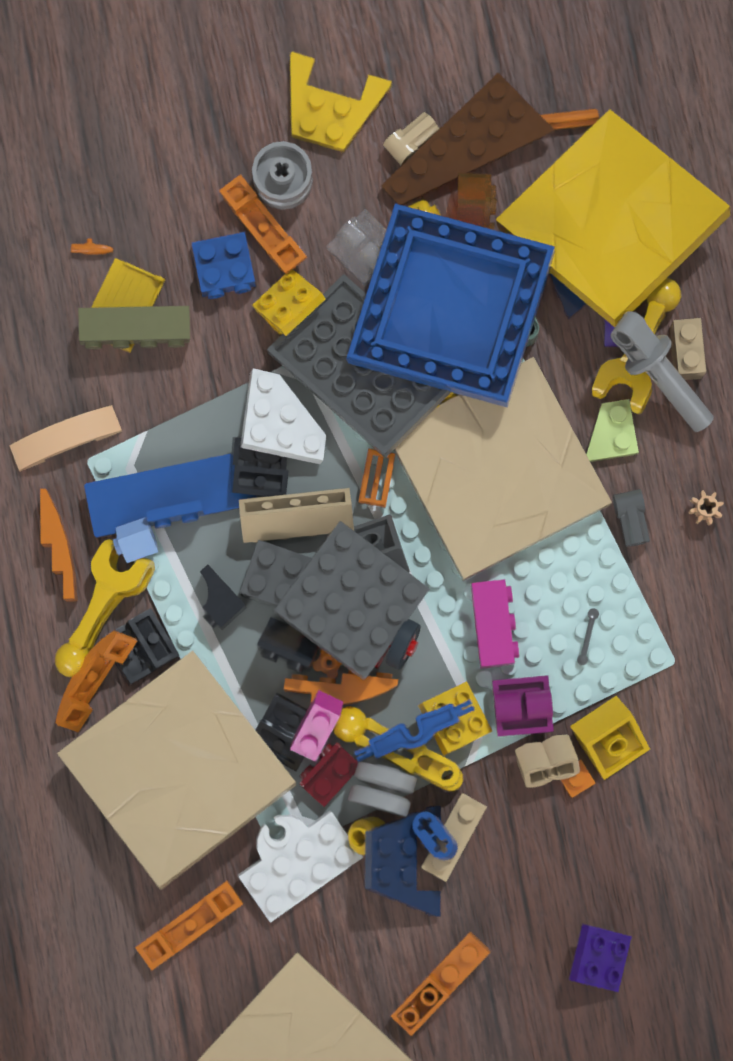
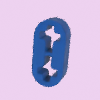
[413,812,458,861]

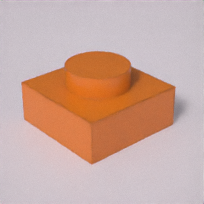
[560,760,596,798]

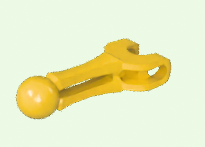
[592,278,681,414]
[55,539,155,678]
[333,706,463,792]

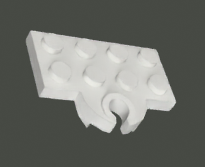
[238,810,363,922]

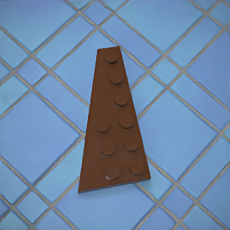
[381,73,555,205]

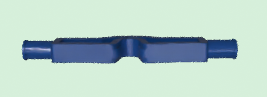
[354,699,475,762]

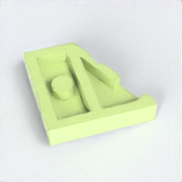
[586,399,639,462]

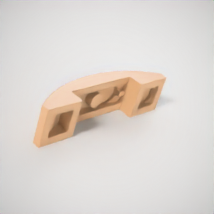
[9,405,122,471]

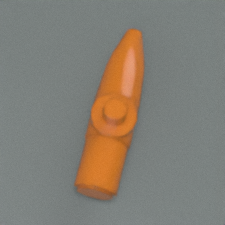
[71,239,113,255]

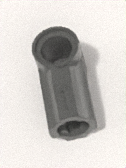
[613,489,650,547]

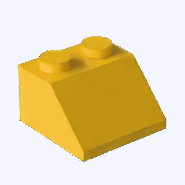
[570,696,650,780]

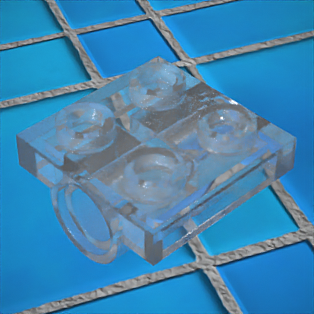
[326,209,386,286]

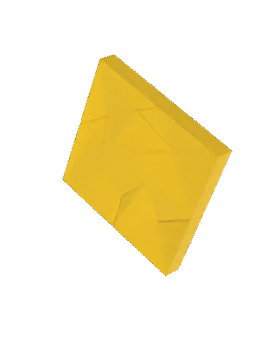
[496,109,731,327]

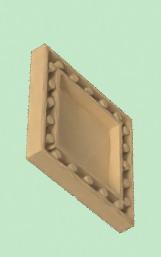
[394,357,612,581]
[57,651,296,890]
[198,952,413,1061]

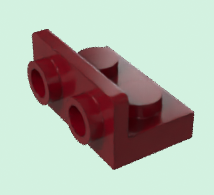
[299,742,358,807]

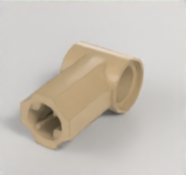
[383,112,439,166]

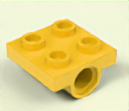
[252,269,326,336]
[418,681,492,756]

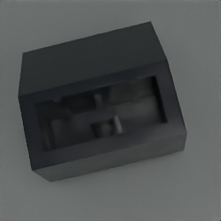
[257,617,320,674]

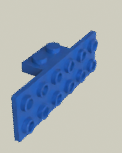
[84,454,257,538]

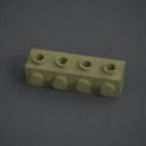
[78,306,190,349]

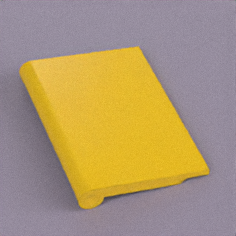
[91,258,165,353]

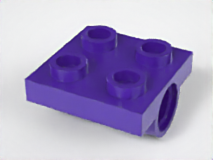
[569,924,632,992]

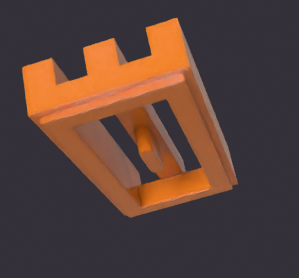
[358,448,396,509]

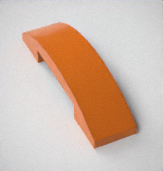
[219,174,307,274]
[55,630,137,732]
[135,881,244,971]

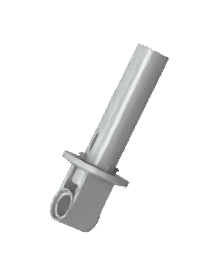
[611,311,714,432]

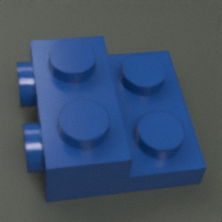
[192,232,256,299]

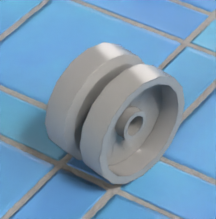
[252,141,313,210]
[348,762,417,817]

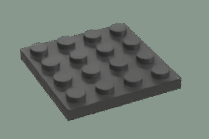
[273,521,430,680]

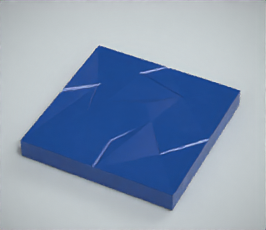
[346,204,555,408]

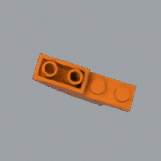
[284,670,398,706]
[391,931,491,1036]

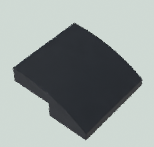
[231,437,289,496]
[100,608,179,686]
[255,692,308,772]

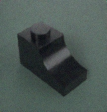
[200,565,247,630]

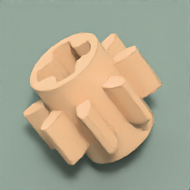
[689,490,724,525]

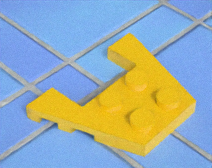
[290,52,392,152]

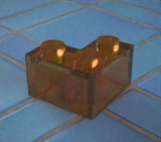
[456,173,496,230]

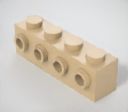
[239,488,354,543]

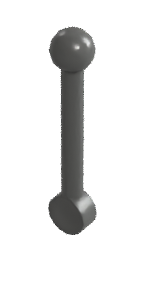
[577,608,599,665]

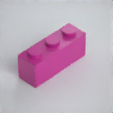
[471,579,519,669]

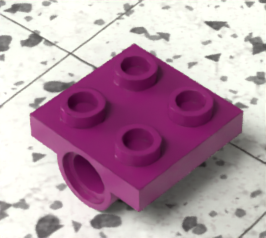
[492,675,554,737]

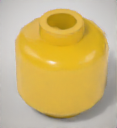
[348,817,385,855]

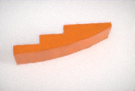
[40,489,78,602]

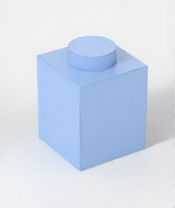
[113,517,158,563]

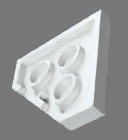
[240,369,326,464]

